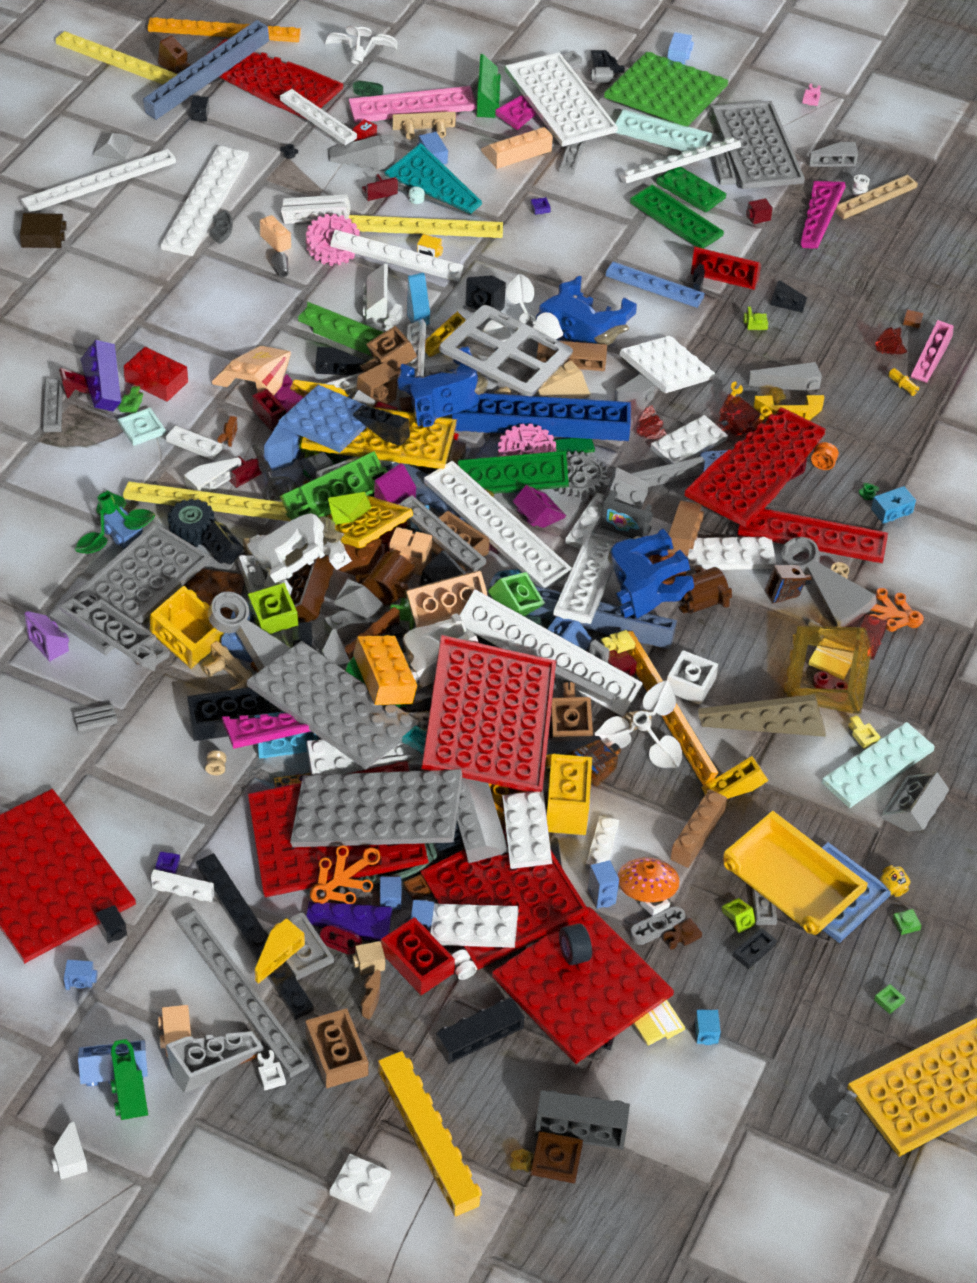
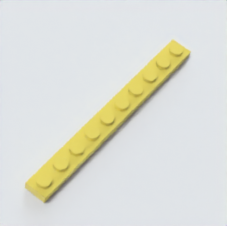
[56,31,178,85]
[349,215,503,238]
[123,481,291,521]

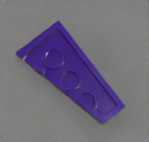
[306,901,393,942]

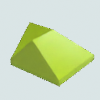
[328,492,371,525]

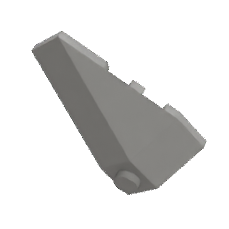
[166,1031,263,1093]

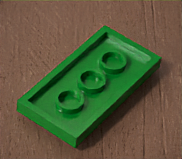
[656,166,727,213]

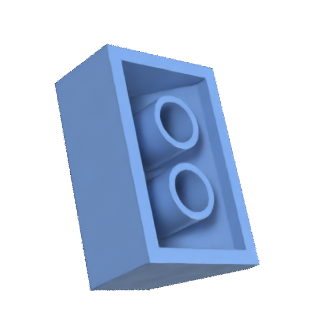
[78,1040,148,1086]

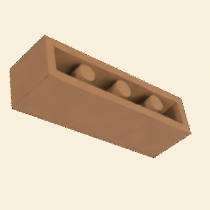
[537,341,607,371]
[668,501,704,556]
[670,789,727,868]

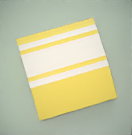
[809,637,860,680]
[633,1000,685,1046]

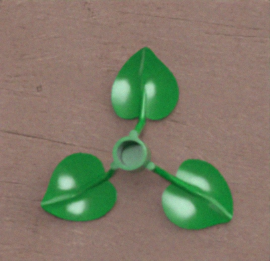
[74,490,155,554]

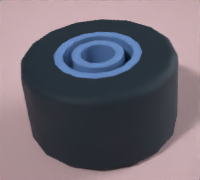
[559,924,592,965]

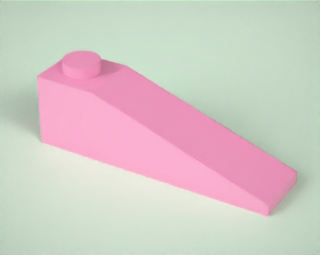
[911,320,954,383]

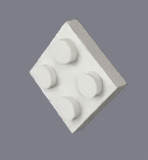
[330,1154,391,1213]

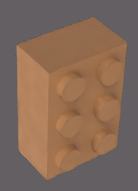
[423,511,489,572]
[305,1008,369,1089]

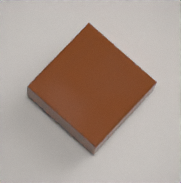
[903,310,924,328]
[403,874,431,900]

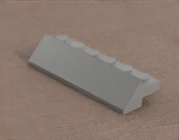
[59,596,170,671]

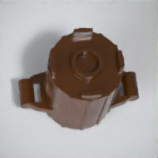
[355,549,415,606]
[679,566,732,614]

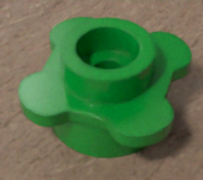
[859,483,879,500]

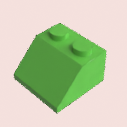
[488,572,545,616]

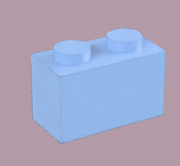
[667,32,694,65]

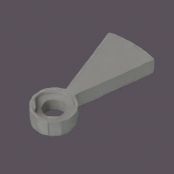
[781,537,877,630]
[208,592,291,671]

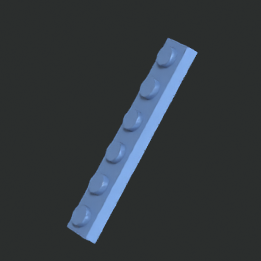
[606,262,705,308]

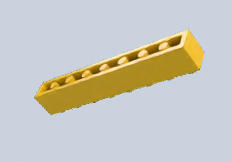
[378,1051,482,1217]

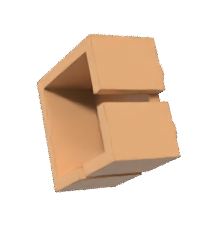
[390,527,432,575]

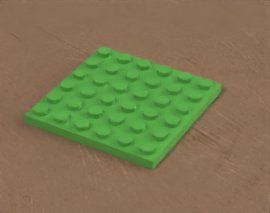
[604,52,728,127]

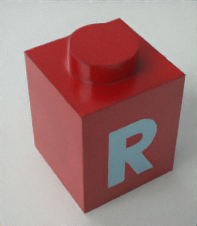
[353,119,377,142]

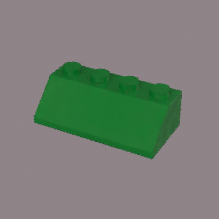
[477,54,501,118]

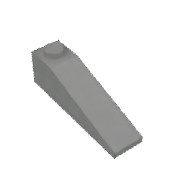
[748,362,822,391]

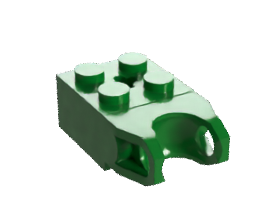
[110,1039,148,1120]

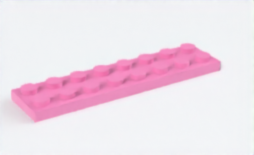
[349,86,477,123]

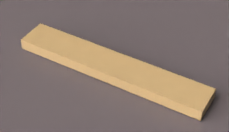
[834,175,918,220]

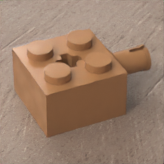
[360,326,417,372]
[357,362,401,408]
[550,682,593,738]

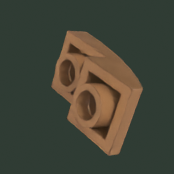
[361,969,381,1020]

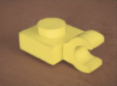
[601,630,635,653]
[848,715,881,749]

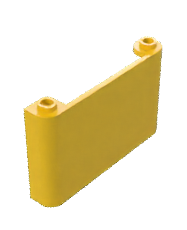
[723,811,868,935]

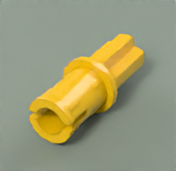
[888,368,919,396]

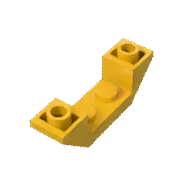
[753,395,824,421]

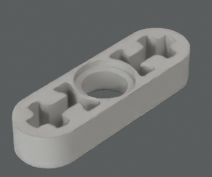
[630,907,685,945]

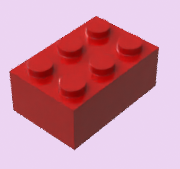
[124,347,188,402]
[381,917,455,996]

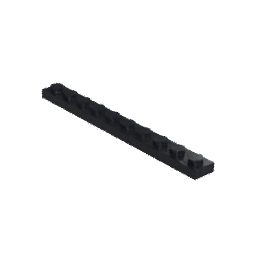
[196,853,314,1020]

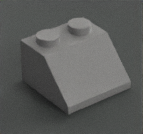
[602,467,649,509]

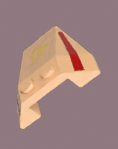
[212,346,291,395]

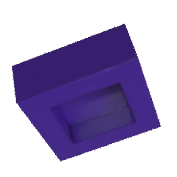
[531,197,551,215]
[155,851,181,874]

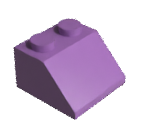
[24,611,69,662]

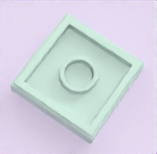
[118,408,166,446]

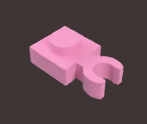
[802,84,821,106]

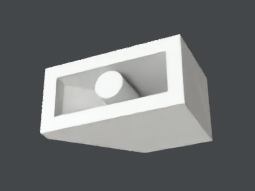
[51,1122,88,1179]

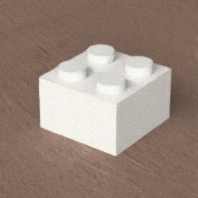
[667,650,718,705]

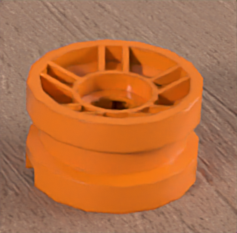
[811,442,839,470]

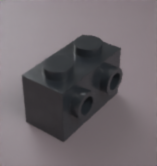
[201,521,244,565]

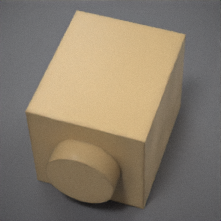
[352,941,385,975]

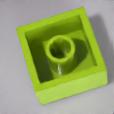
[248,583,298,634]

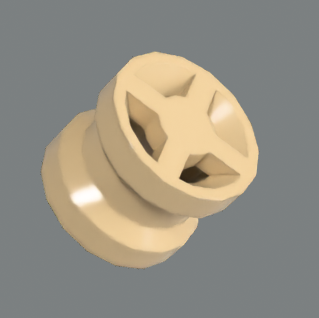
[831,562,849,579]
[205,751,227,775]

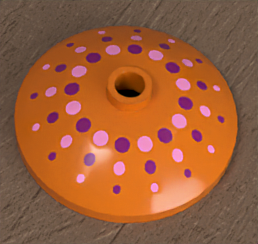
[618,857,680,902]

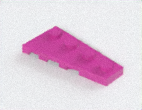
[222,713,310,749]

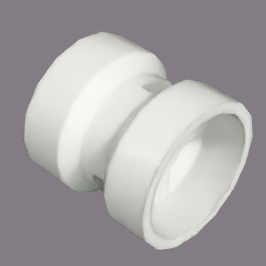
[851,174,870,197]
[452,950,477,980]

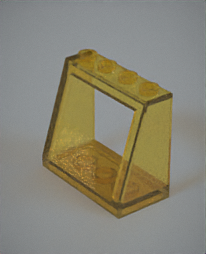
[784,626,872,714]

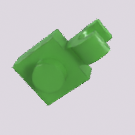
[118,386,143,412]

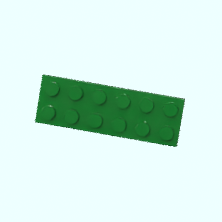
[630,184,724,249]
[458,451,569,494]

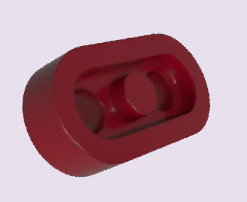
[813,671,850,700]
[320,925,362,955]

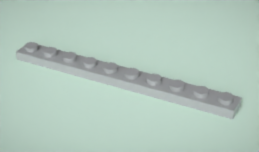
[178,910,309,1078]

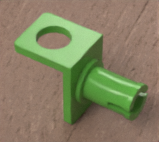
[390,598,415,631]

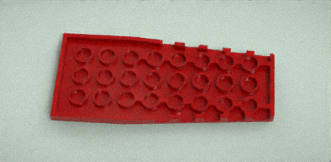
[206,39,343,120]
[684,407,826,527]

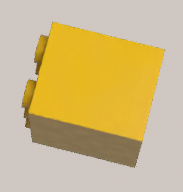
[150,586,224,669]
[546,754,592,835]

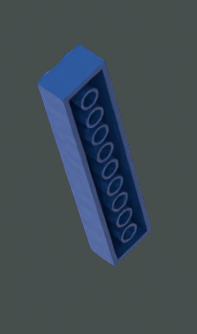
[452,393,631,441]

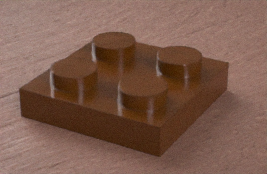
[531,1131,583,1184]

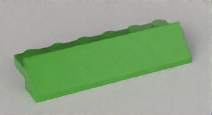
[298,301,384,356]
[280,451,387,521]

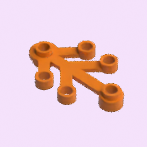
[867,588,924,632]
[310,845,380,904]

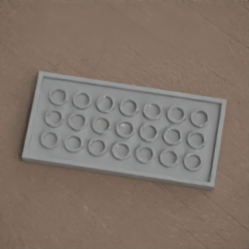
[711,100,805,189]
[50,523,211,655]
[247,641,420,769]
[290,770,463,847]

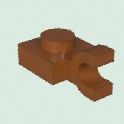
[218,416,238,447]

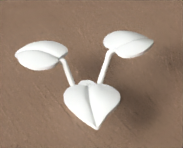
[325,25,398,64]
[483,274,563,346]
[595,680,682,768]

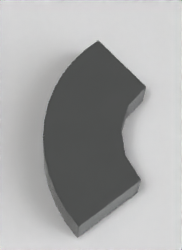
[209,210,233,244]

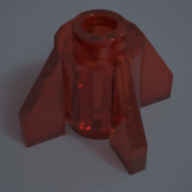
[875,327,907,355]
[636,405,667,439]

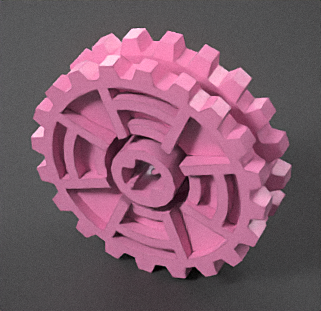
[306,214,360,266]
[498,424,556,457]

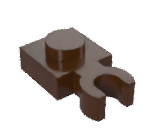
[663,918,702,950]

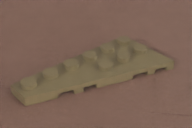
[698,694,826,737]

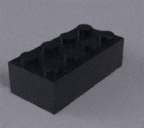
[187,687,271,741]

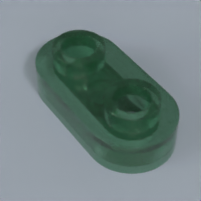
[353,80,383,97]

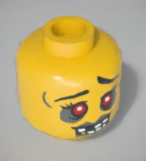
[880,865,911,897]

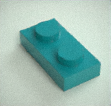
[402,725,426,754]

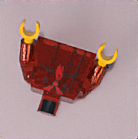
[717,381,772,436]

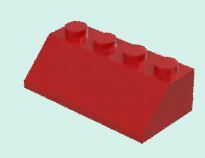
[691,247,761,290]

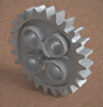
[554,451,607,499]

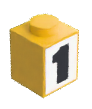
[417,234,443,258]

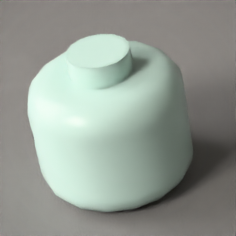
[408,187,425,204]

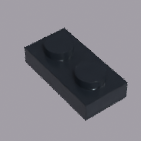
[733,928,777,969]

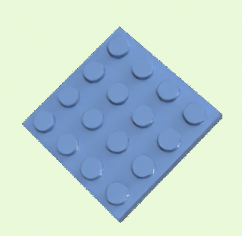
[279,385,367,453]
[822,842,891,943]

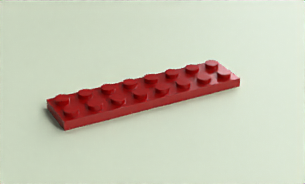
[738,509,888,564]

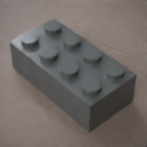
[535,1090,630,1150]

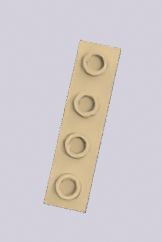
[392,112,456,139]
[204,641,253,690]

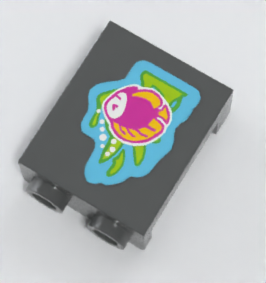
[601,491,653,539]

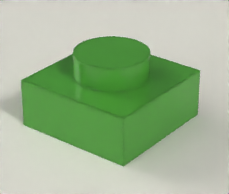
[893,909,921,935]
[874,984,906,1014]

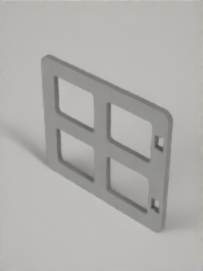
[439,305,573,396]

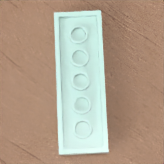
[615,109,712,151]
[822,722,935,808]

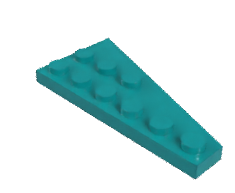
[384,143,482,214]

